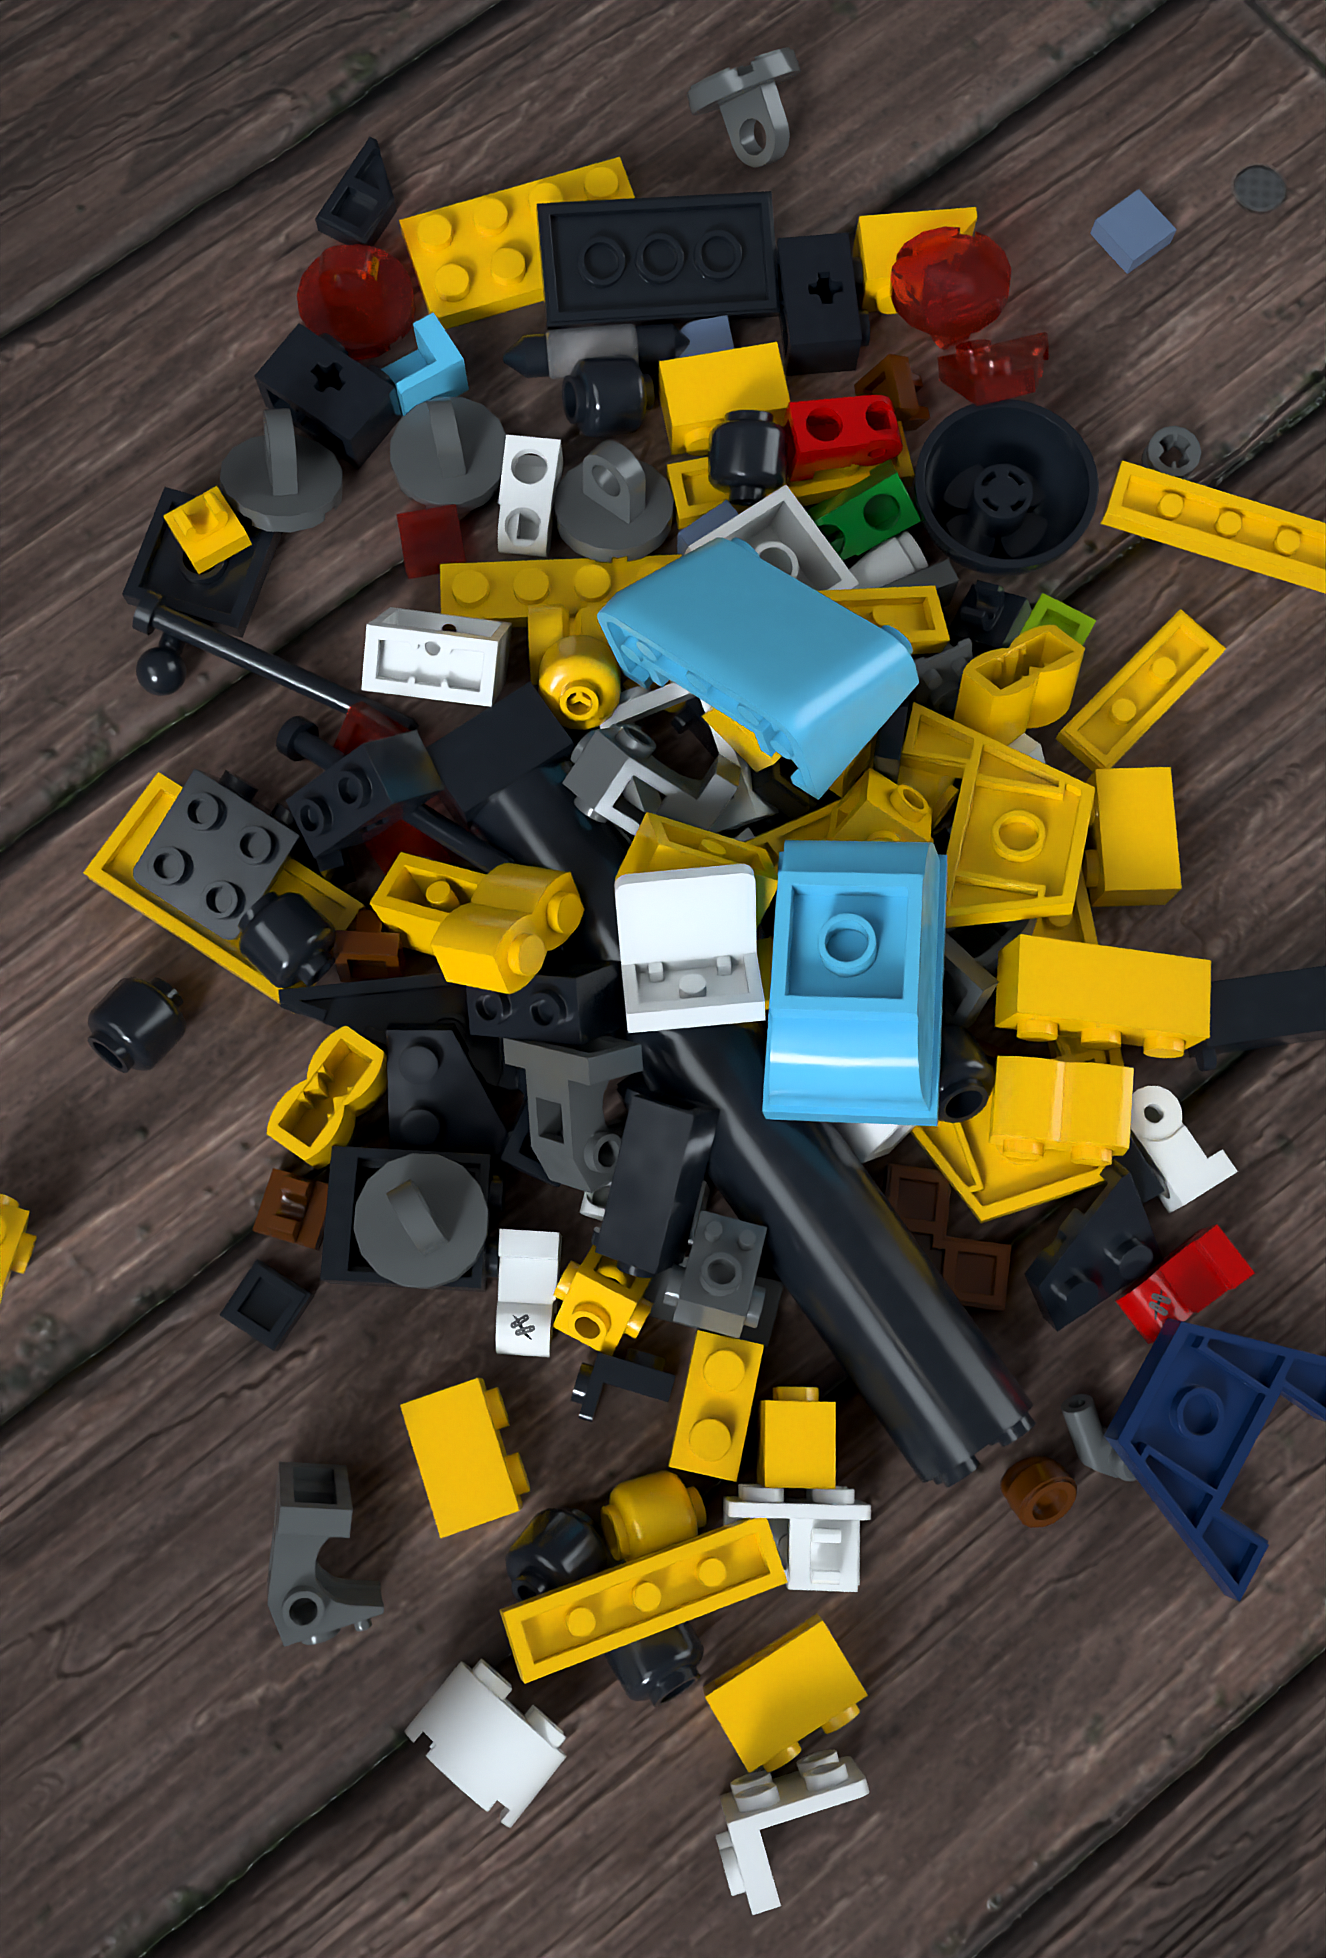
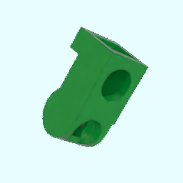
[807,459,921,561]

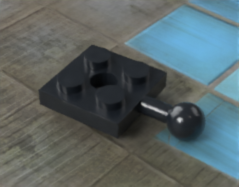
[122,487,283,696]

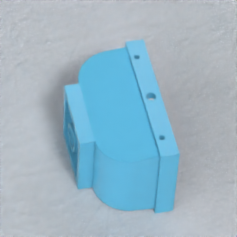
[762,840,948,1126]

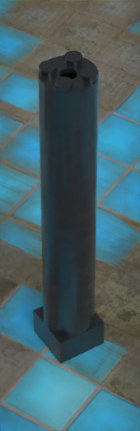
[426,682,1036,1488]

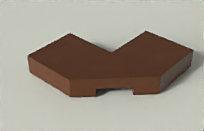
[883,1163,1011,1312]

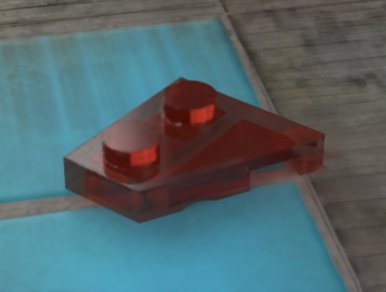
[937,332,1050,406]

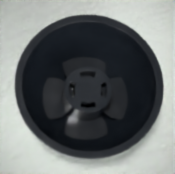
[914,399,1099,576]

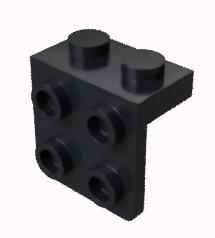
[133,769,313,940]

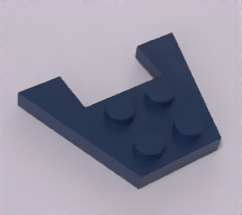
[1104,1318,1326,1602]

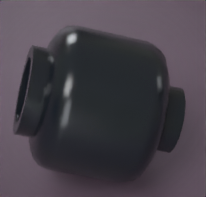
[562,354,654,437]
[708,410,788,506]
[238,891,336,988]
[87,977,186,1073]
[938,1024,995,1123]
[505,1508,607,1602]
[603,1621,704,1707]

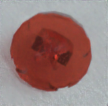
[889,226,1012,350]
[296,244,416,360]

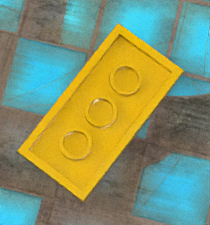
[399,157,635,329]
[83,772,366,1014]

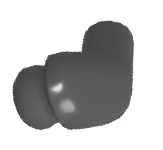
[1061,1394,1137,1482]

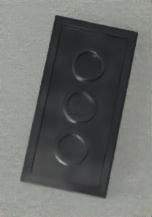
[536,191,781,331]

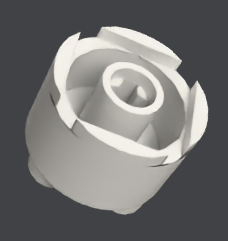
[405,1658,567,1828]

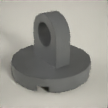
[687,47,801,167]
[390,396,506,514]
[220,408,343,533]
[554,440,674,563]
[354,1153,490,1289]

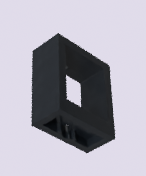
[320,1146,506,1292]

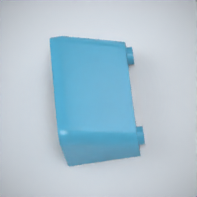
[597,537,919,800]

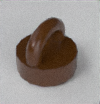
[1000,1456,1077,1528]

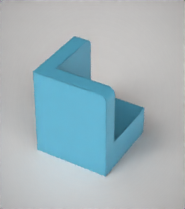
[381,312,469,416]

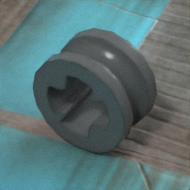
[1141,426,1201,480]

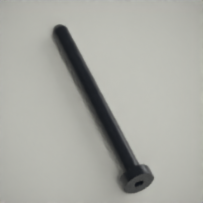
[132,589,419,736]
[276,715,516,874]

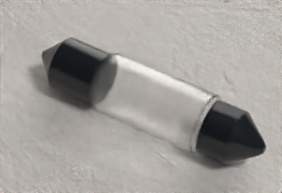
[503,323,690,379]

